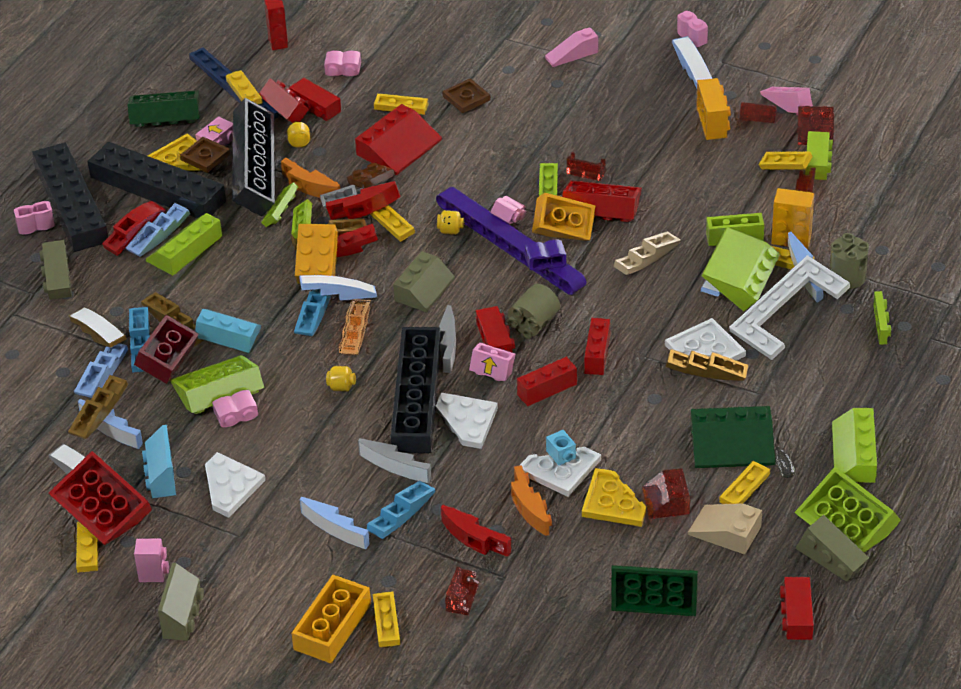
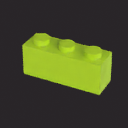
[805,131,833,180]
[706,213,764,246]

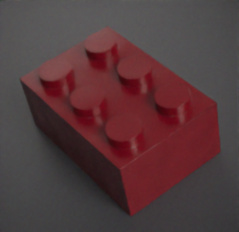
[134,315,199,384]

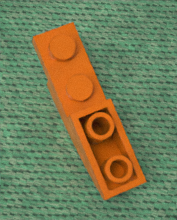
[281,158,341,198]
[511,465,552,536]

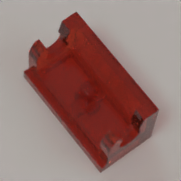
[567,152,606,181]
[795,167,816,193]
[445,567,480,615]

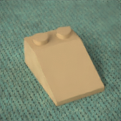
[688,504,762,554]

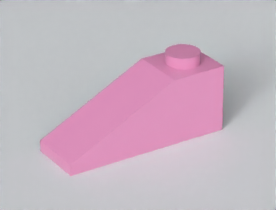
[545,28,598,67]
[760,87,813,115]

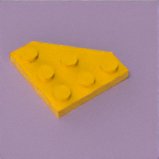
[148,134,200,170]
[582,468,646,527]

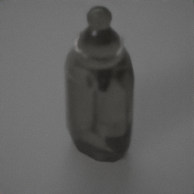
[775,447,795,478]

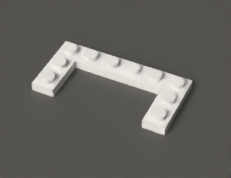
[729,255,850,360]

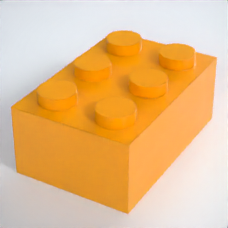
[696,78,731,140]
[771,188,814,249]
[295,224,338,284]

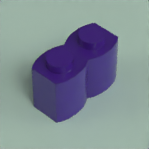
[525,240,566,271]

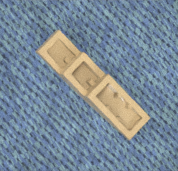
[614,231,681,275]

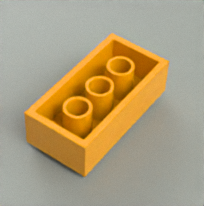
[291,575,371,663]

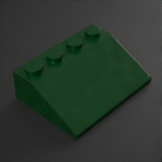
[127,90,200,127]
[690,406,775,468]
[611,565,698,616]

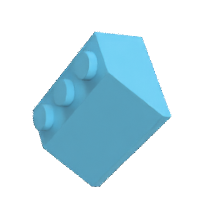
[195,309,261,353]
[142,425,176,498]

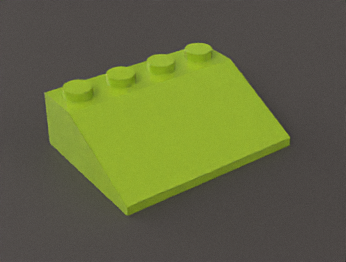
[701,227,780,311]
[170,355,264,414]
[795,467,901,553]

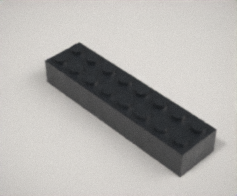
[232,98,275,216]
[32,142,108,252]
[87,142,226,218]
[390,327,441,453]

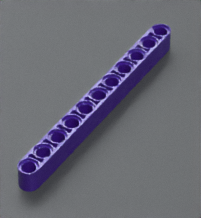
[436,187,587,295]

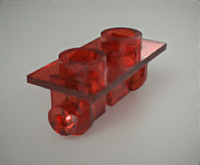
[740,102,777,123]

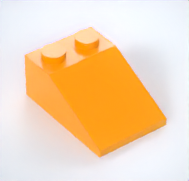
[532,193,595,241]

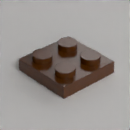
[442,78,491,113]
[180,137,230,173]
[347,163,395,189]

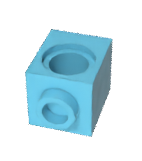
[546,430,576,466]

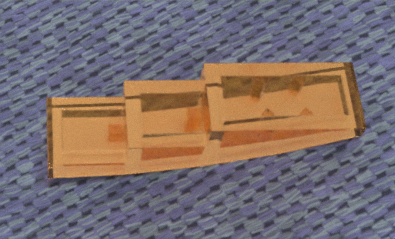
[339,299,371,355]

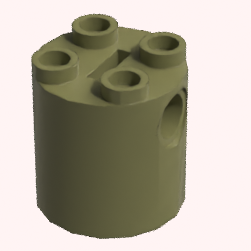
[829,233,869,289]
[507,284,560,339]

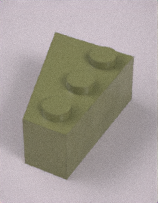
[39,240,72,300]
[795,515,869,582]

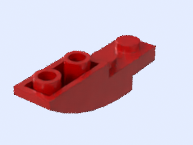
[326,181,400,220]
[102,201,166,256]
[336,224,378,257]
[441,505,511,557]

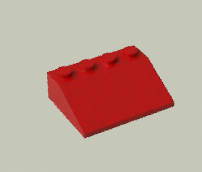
[355,104,442,175]
[563,181,642,222]
[48,451,152,545]

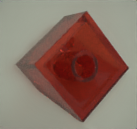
[797,106,834,145]
[642,468,690,519]

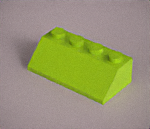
[146,213,222,276]
[832,408,877,483]

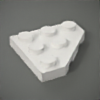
[665,318,746,361]
[436,393,498,449]
[520,447,601,497]
[205,452,265,518]

